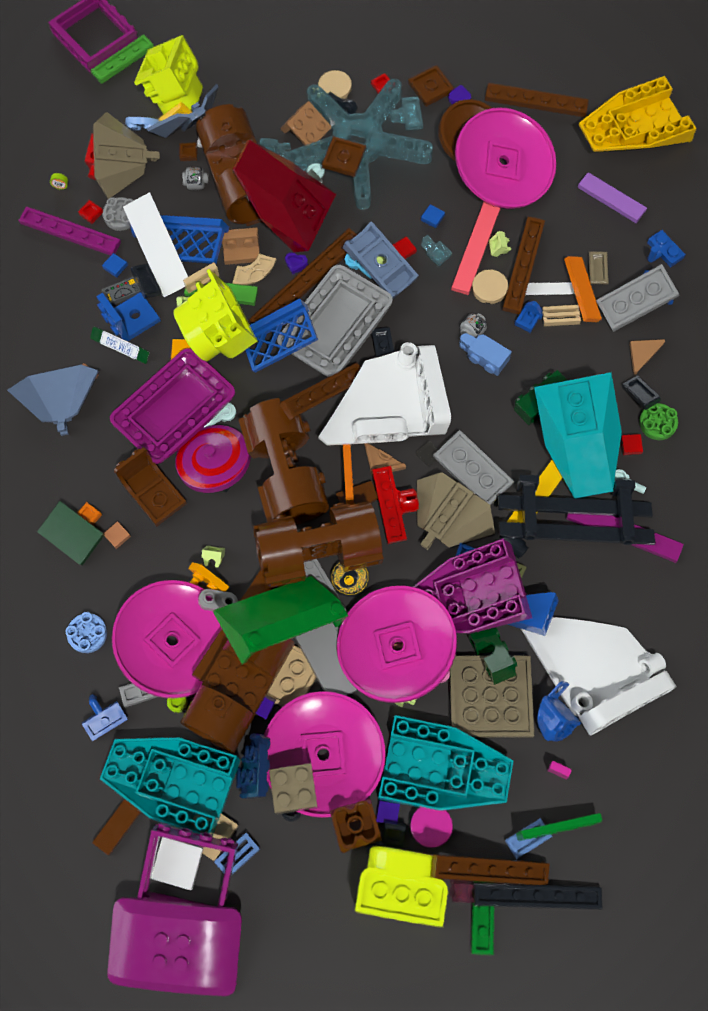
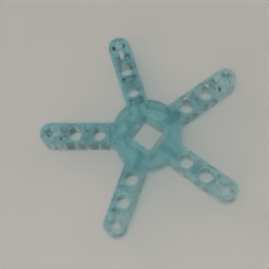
[286,79,433,209]

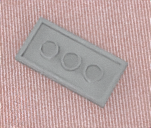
[596,264,680,332]
[433,430,514,505]
[294,623,357,696]

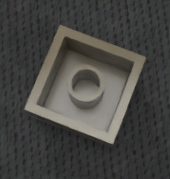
[269,763,318,814]

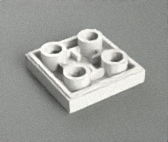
[151,837,204,890]

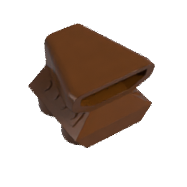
[330,799,382,854]

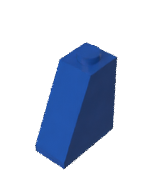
[507,592,559,636]

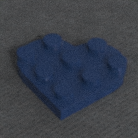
[236,733,271,799]

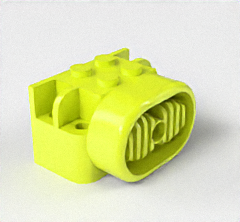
[134,35,203,115]
[173,269,258,361]
[355,846,448,928]

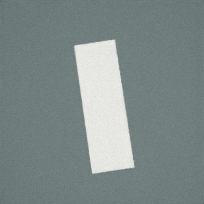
[123,192,188,297]

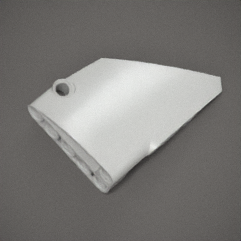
[318,342,451,446]

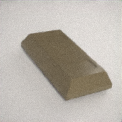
[589,252,608,284]

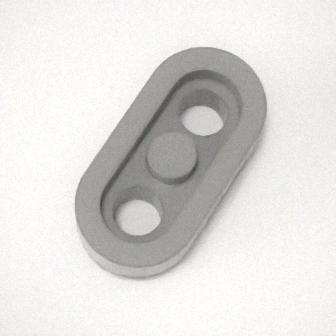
[198,589,238,611]

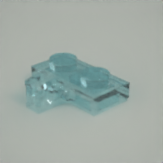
[390,97,423,130]

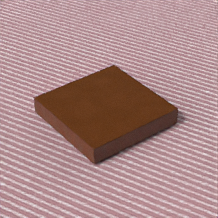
[408,65,455,106]
[322,136,366,177]

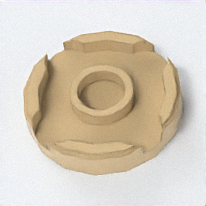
[318,70,352,102]
[472,270,508,304]

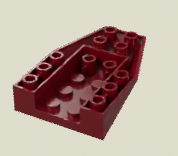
[233,140,336,253]

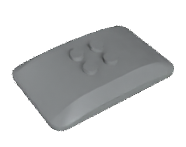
[277,265,392,377]

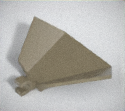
[93,112,160,199]
[417,472,495,550]

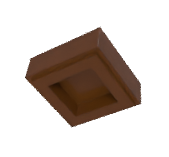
[179,143,197,161]

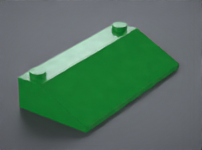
[213,576,348,664]

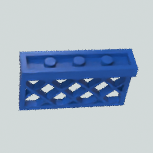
[160,215,229,264]
[245,299,319,373]

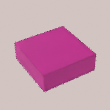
[547,761,572,779]

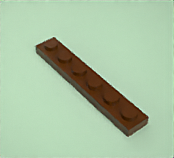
[485,83,589,117]
[503,216,545,315]
[280,362,361,420]
[431,854,550,885]

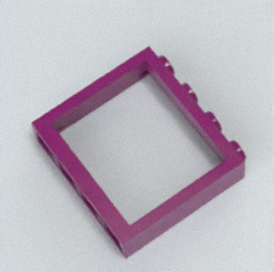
[48,0,137,74]
[137,823,238,907]

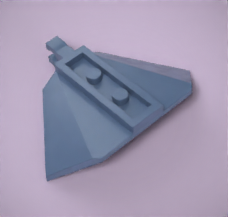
[147,84,219,138]
[7,365,98,436]

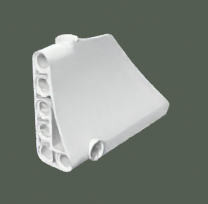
[521,617,677,736]

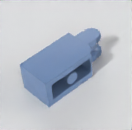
[459,333,512,376]

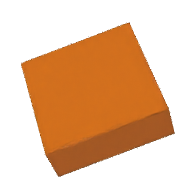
[77,502,102,525]

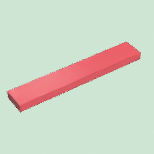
[451,201,501,295]

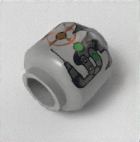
[182,167,208,190]
[460,313,487,338]

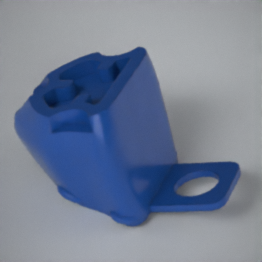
[537,681,581,742]

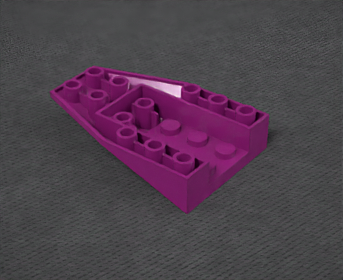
[413,538,532,634]

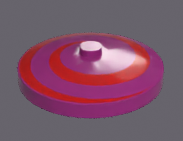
[175,425,251,493]

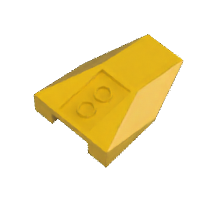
[579,76,697,152]

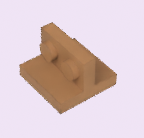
[222,228,260,265]

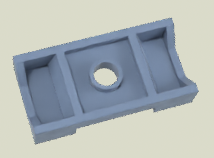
[343,221,419,299]

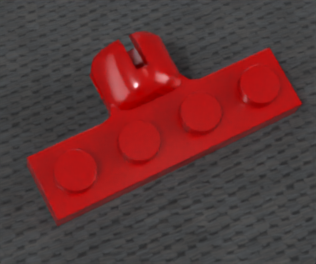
[372,466,419,544]

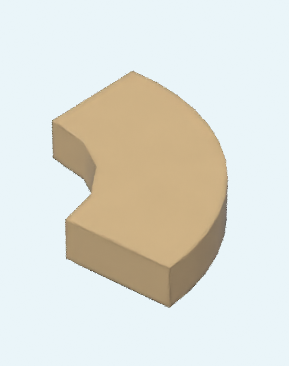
[232,254,276,285]

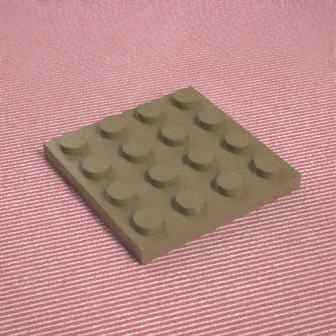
[450,656,534,738]

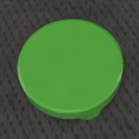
[639,404,678,440]

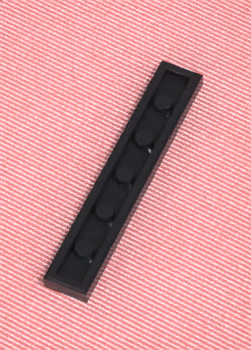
[473,883,602,910]

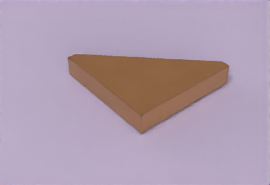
[630,339,665,375]
[364,443,406,476]

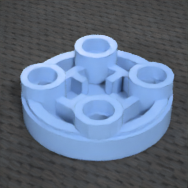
[125,117,160,131]
[65,612,107,653]

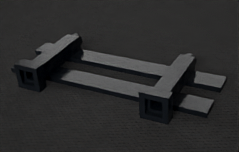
[498,475,656,545]

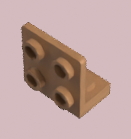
[280,101,331,150]

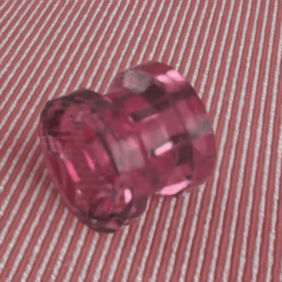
[452,884,473,903]

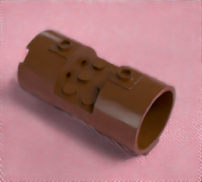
[196,104,263,226]
[238,398,329,525]
[253,501,384,589]
[180,639,295,753]

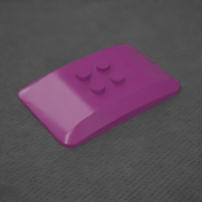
[110,348,235,464]
[108,897,242,996]

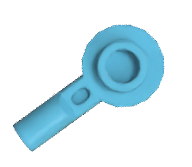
[345,253,372,279]

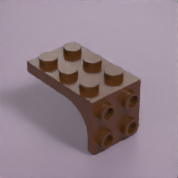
[114,447,187,527]

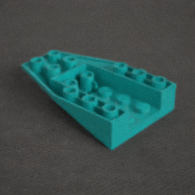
[534,372,622,499]
[378,715,513,811]
[100,738,240,836]

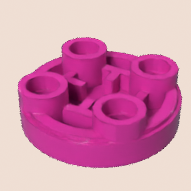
[410,807,453,848]

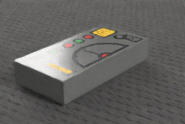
[101,277,141,305]

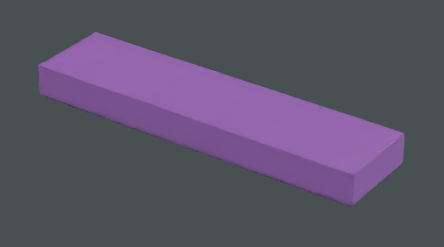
[578,172,647,223]

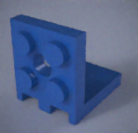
[96,292,161,342]

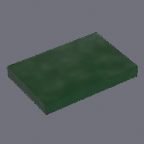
[37,501,105,566]

